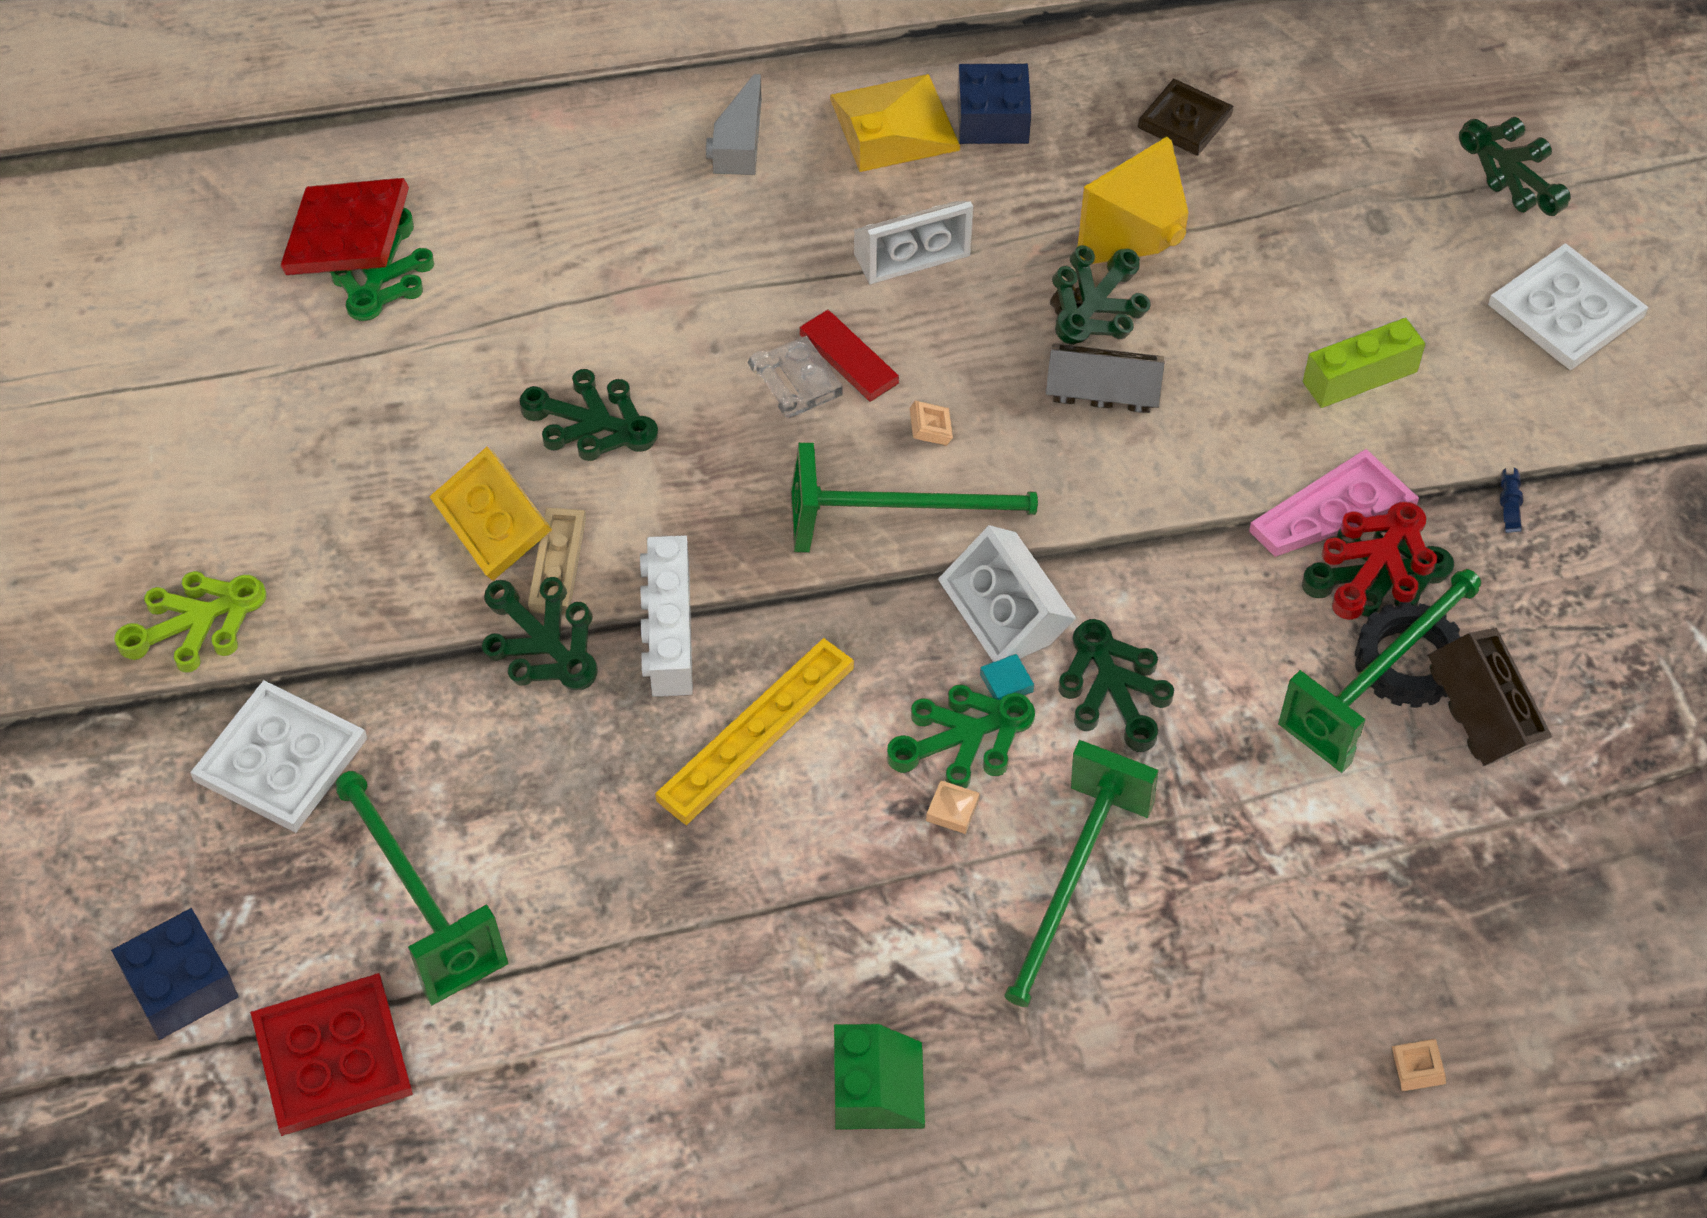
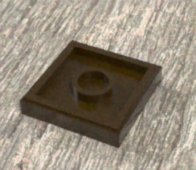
[1138,78,1234,156]

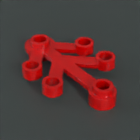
[1321,502,1437,620]

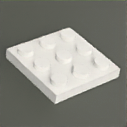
[1488,243,1648,371]
[190,680,368,833]

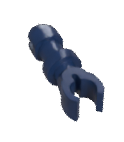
[1500,468,1524,533]

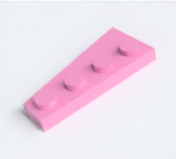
[1249,449,1419,557]

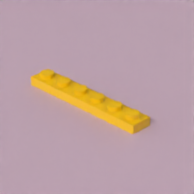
[655,638,854,825]

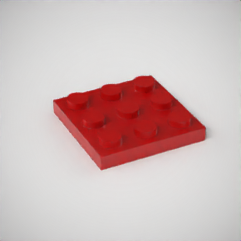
[280,178,409,275]
[250,973,413,1136]

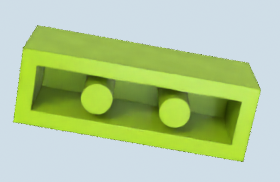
[1302,317,1426,408]

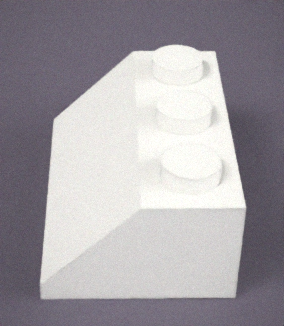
[854,201,973,285]
[938,525,1076,662]

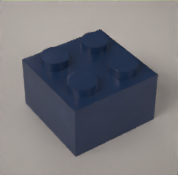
[957,63,1031,144]
[111,908,239,1040]

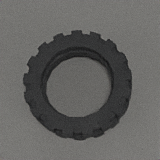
[1355,602,1462,708]

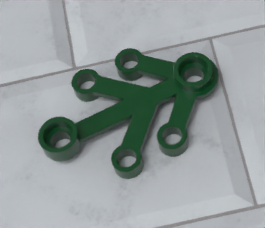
[1459,117,1571,216]
[1052,245,1151,345]
[519,369,658,461]
[1302,526,1454,617]
[482,577,598,690]
[1058,619,1174,752]

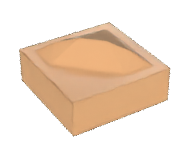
[909,400,953,446]
[926,780,980,834]
[1392,1039,1446,1091]

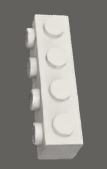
[640,536,693,697]

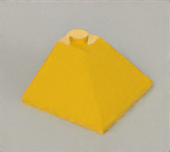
[830,74,960,172]
[1077,137,1189,264]

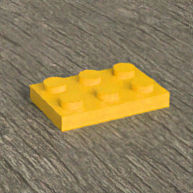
[429,446,552,581]

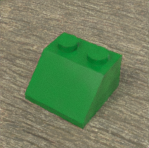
[834,1024,925,1130]

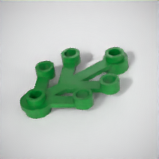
[330,207,434,321]
[887,684,1035,788]

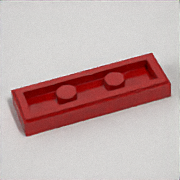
[799,309,899,402]

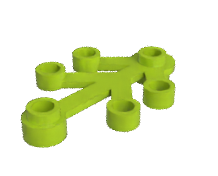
[114,571,267,673]

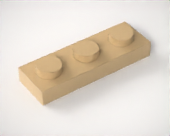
[528,507,586,615]

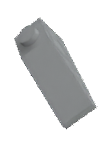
[706,74,762,175]

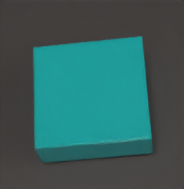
[980,654,1034,700]

